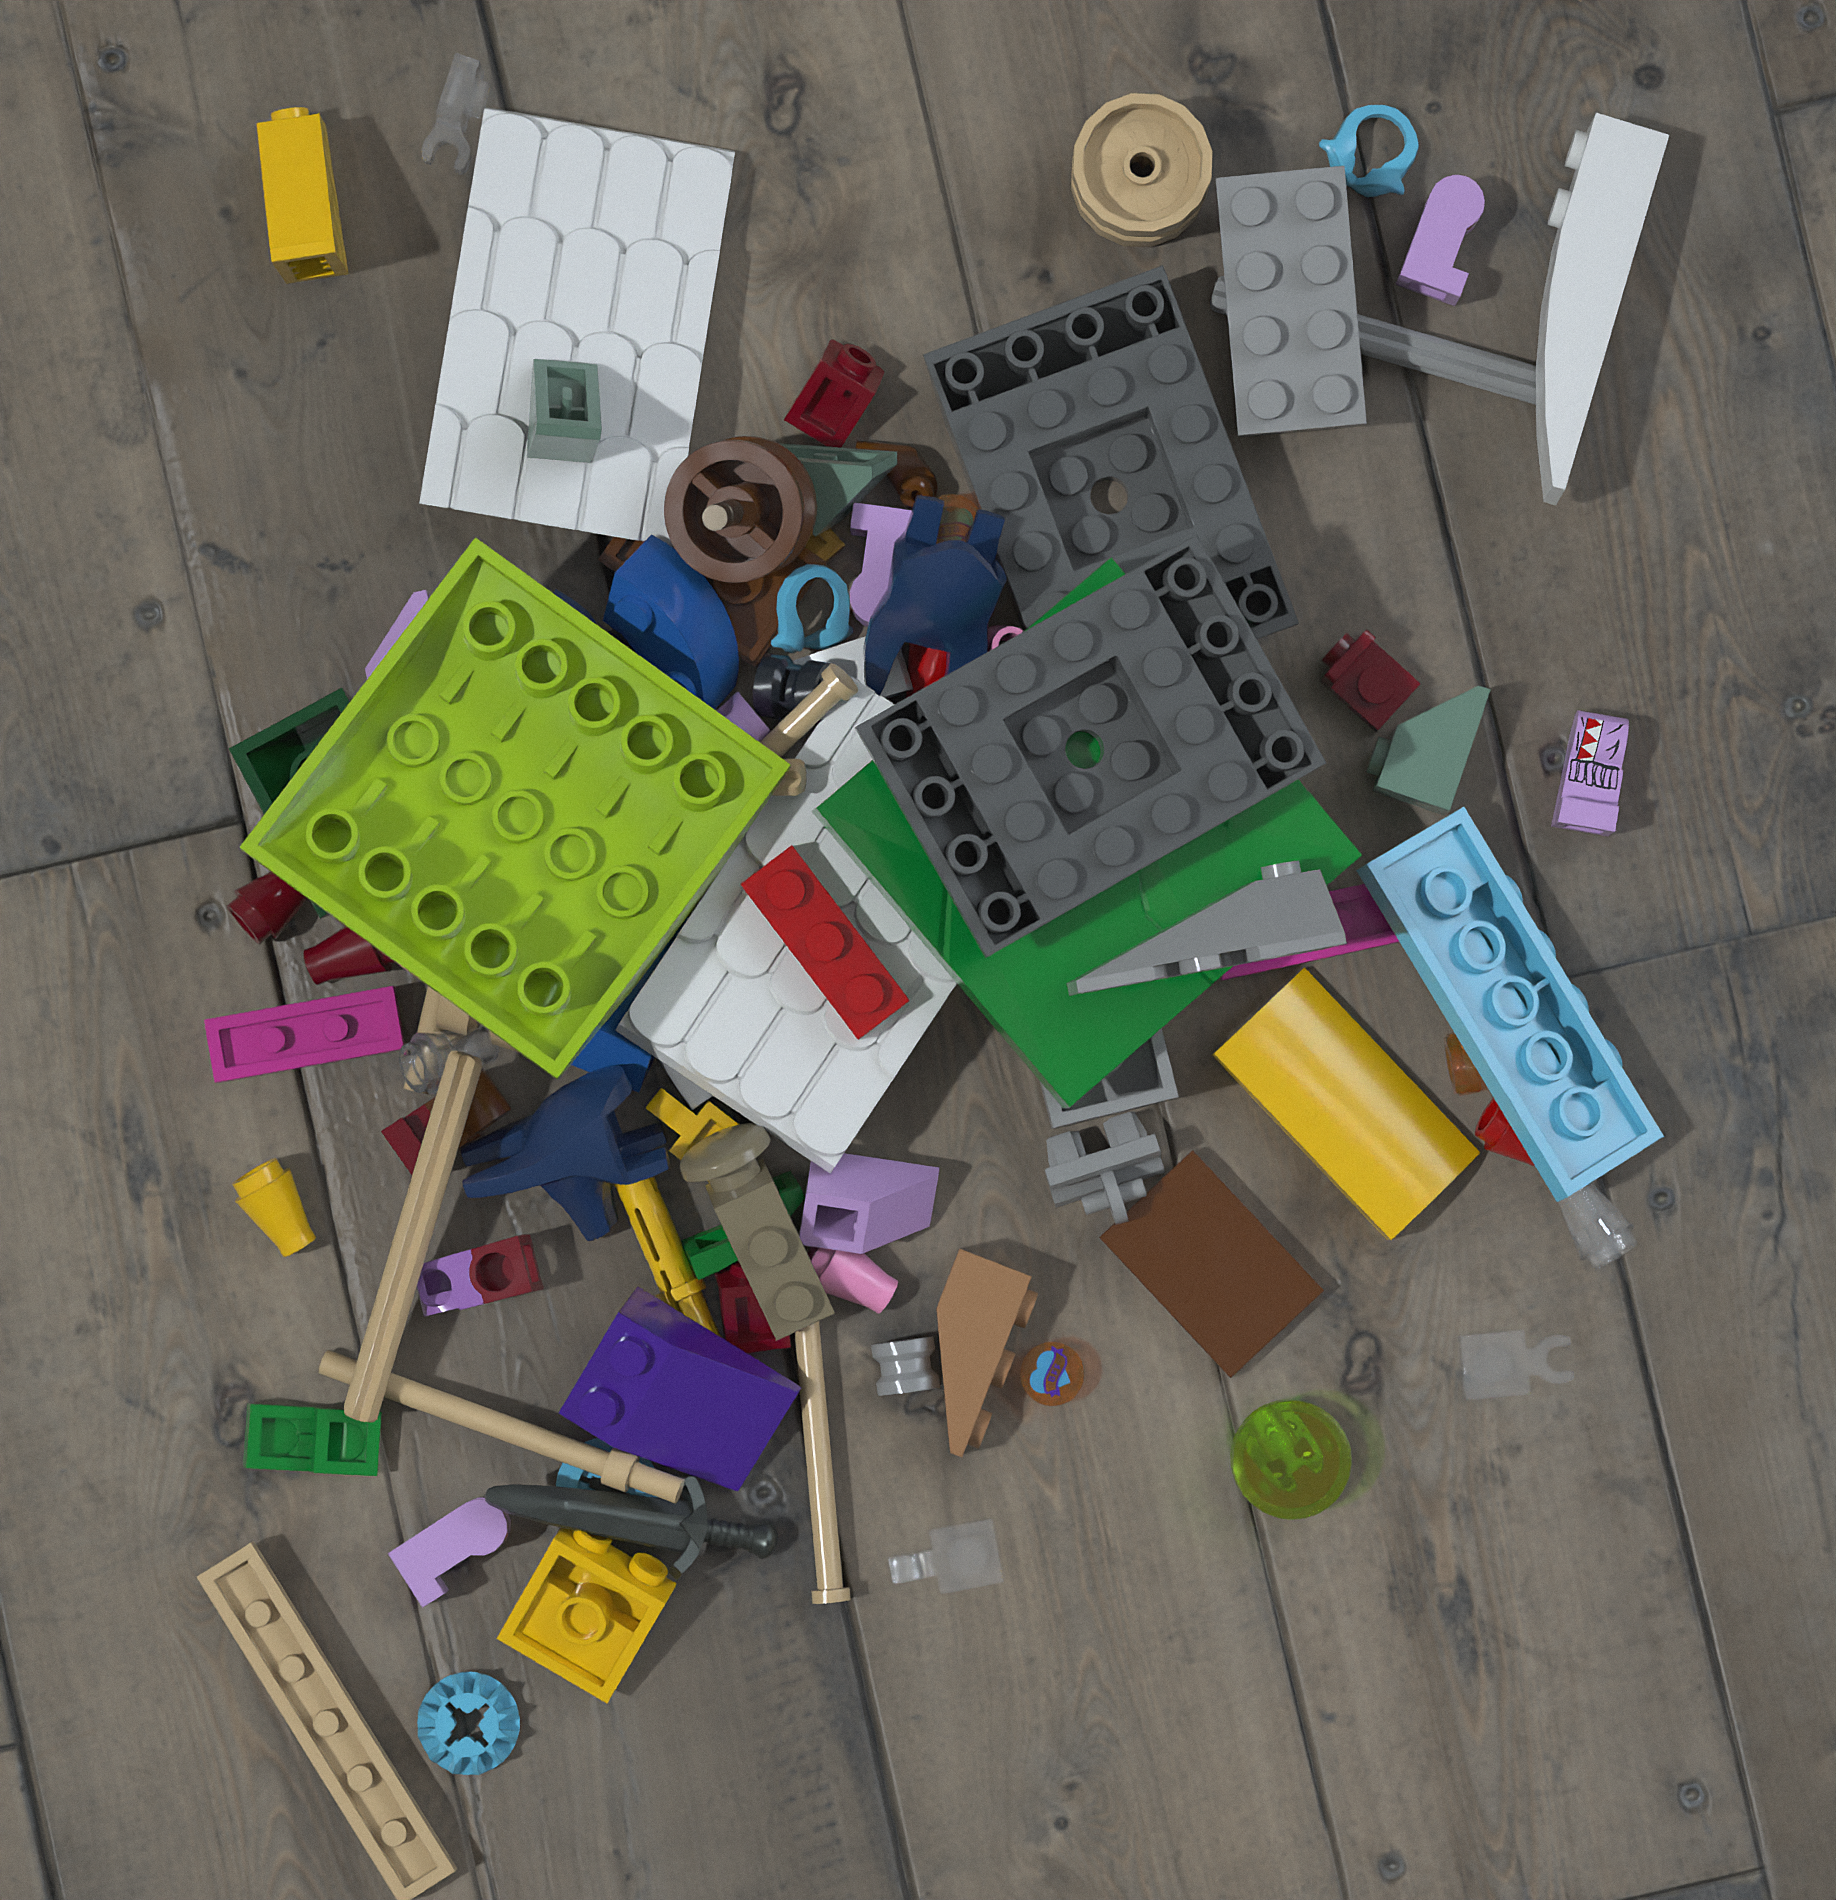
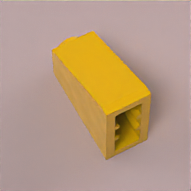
[256,107,349,284]

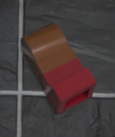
[381,1067,512,1175]

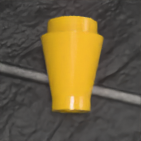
[232,1158,316,1257]

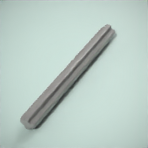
[1210,276,1536,405]

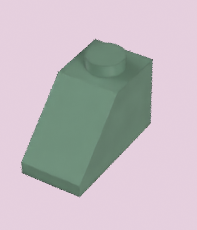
[1366,686,1490,815]

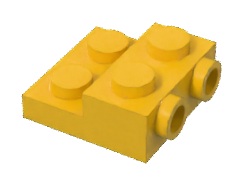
[496,1528,677,1703]

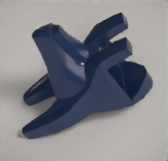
[863,495,1007,696]
[460,1065,670,1241]

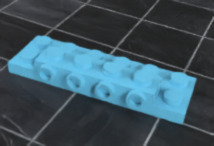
[1356,807,1664,1202]

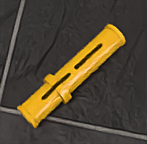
[614,1176,722,1338]

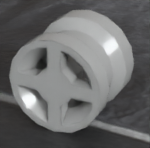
[871,1336,940,1396]

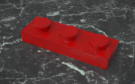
[740,845,910,1040]

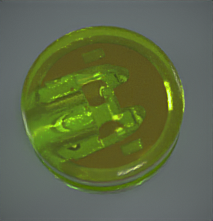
[1230,1399,1352,1520]

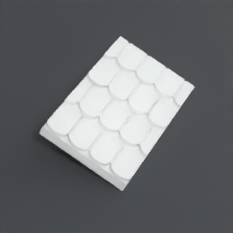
[419,107,735,546]
[615,676,957,1173]

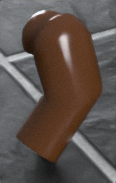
[856,440,938,509]

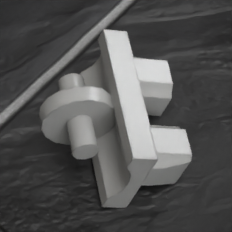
[1045,1111,1165,1225]

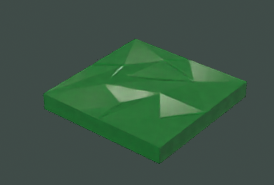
[811,557,1362,1108]

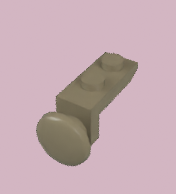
[680,1123,835,1340]

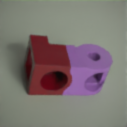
[417,1234,544,1317]

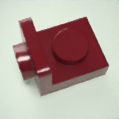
[784,339,885,448]
[1320,629,1421,732]
[715,1260,791,1353]

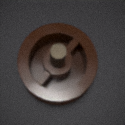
[664,436,817,583]

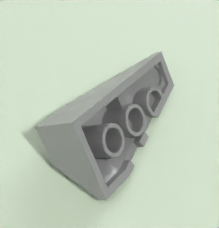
[1067,860,1347,996]

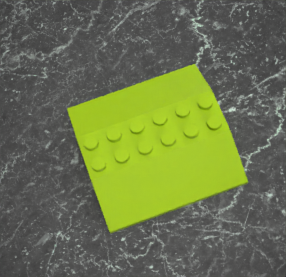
[240,537,791,1080]

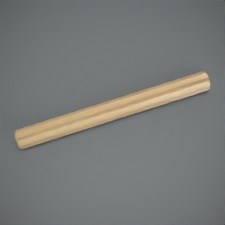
[344,1051,482,1422]

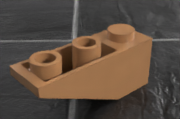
[936,1249,1038,1457]

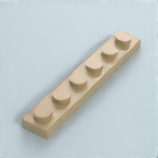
[197,1541,457,1900]

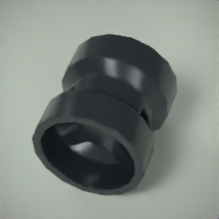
[753,654,831,725]

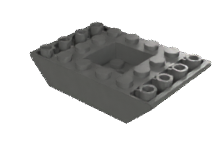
[923,265,1299,640]
[855,534,1326,958]

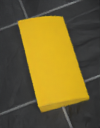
[1212,967,1480,1240]

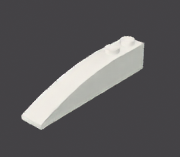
[1536,113,1669,506]

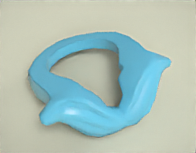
[1319,105,1419,197]
[771,564,853,653]

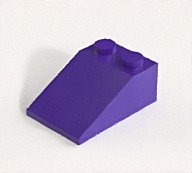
[559,1286,802,1491]

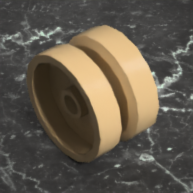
[1071,93,1213,247]

